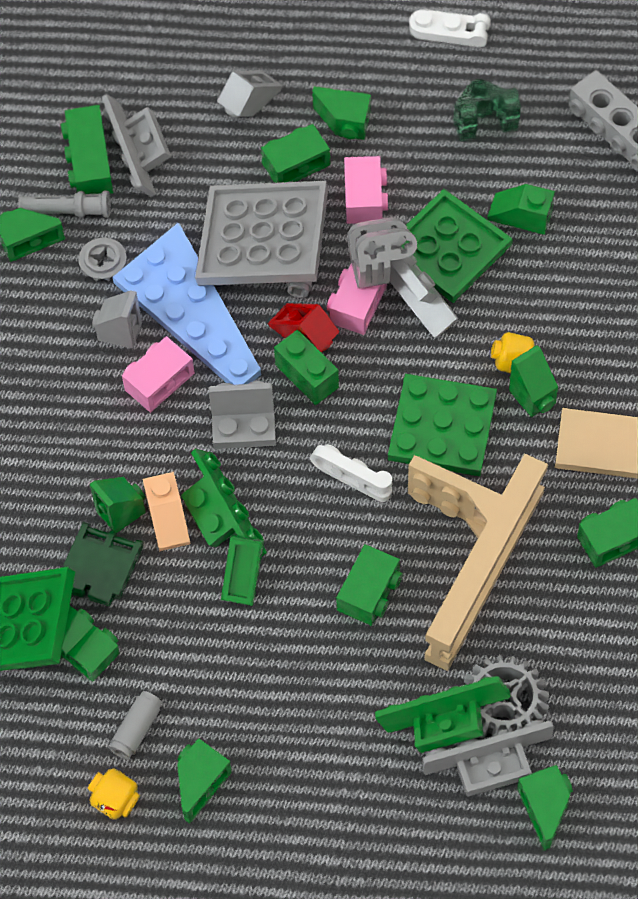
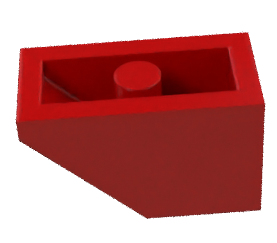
[267,303,340,352]

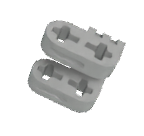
[347,217,417,288]

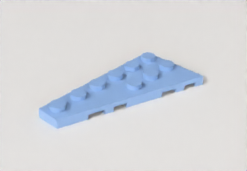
[113,222,261,385]

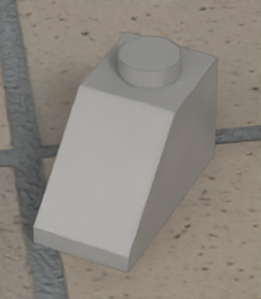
[217,71,283,119]
[92,290,142,349]

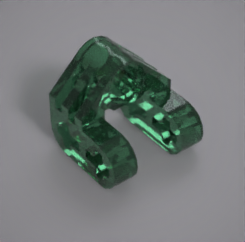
[453,79,521,142]

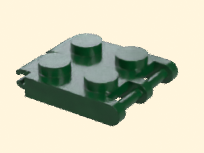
[62,522,144,607]

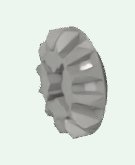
[78,238,127,282]

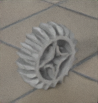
[462,655,549,739]

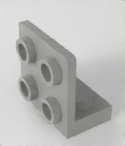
[209,381,276,449]

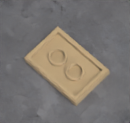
[555,408,638,479]

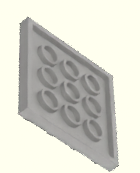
[195,181,328,286]

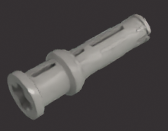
[18,191,110,218]

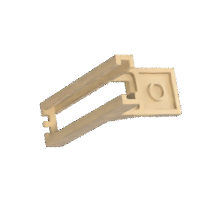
[408,454,548,671]

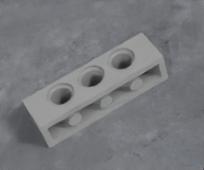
[568,70,638,172]

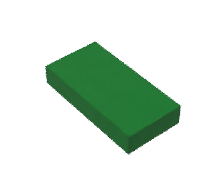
[221,535,264,605]

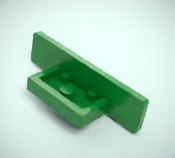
[181,448,267,557]
[375,676,511,753]

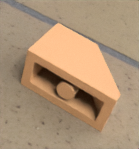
[143,472,191,552]

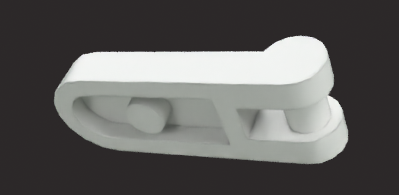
[409,10,490,47]
[310,444,392,502]

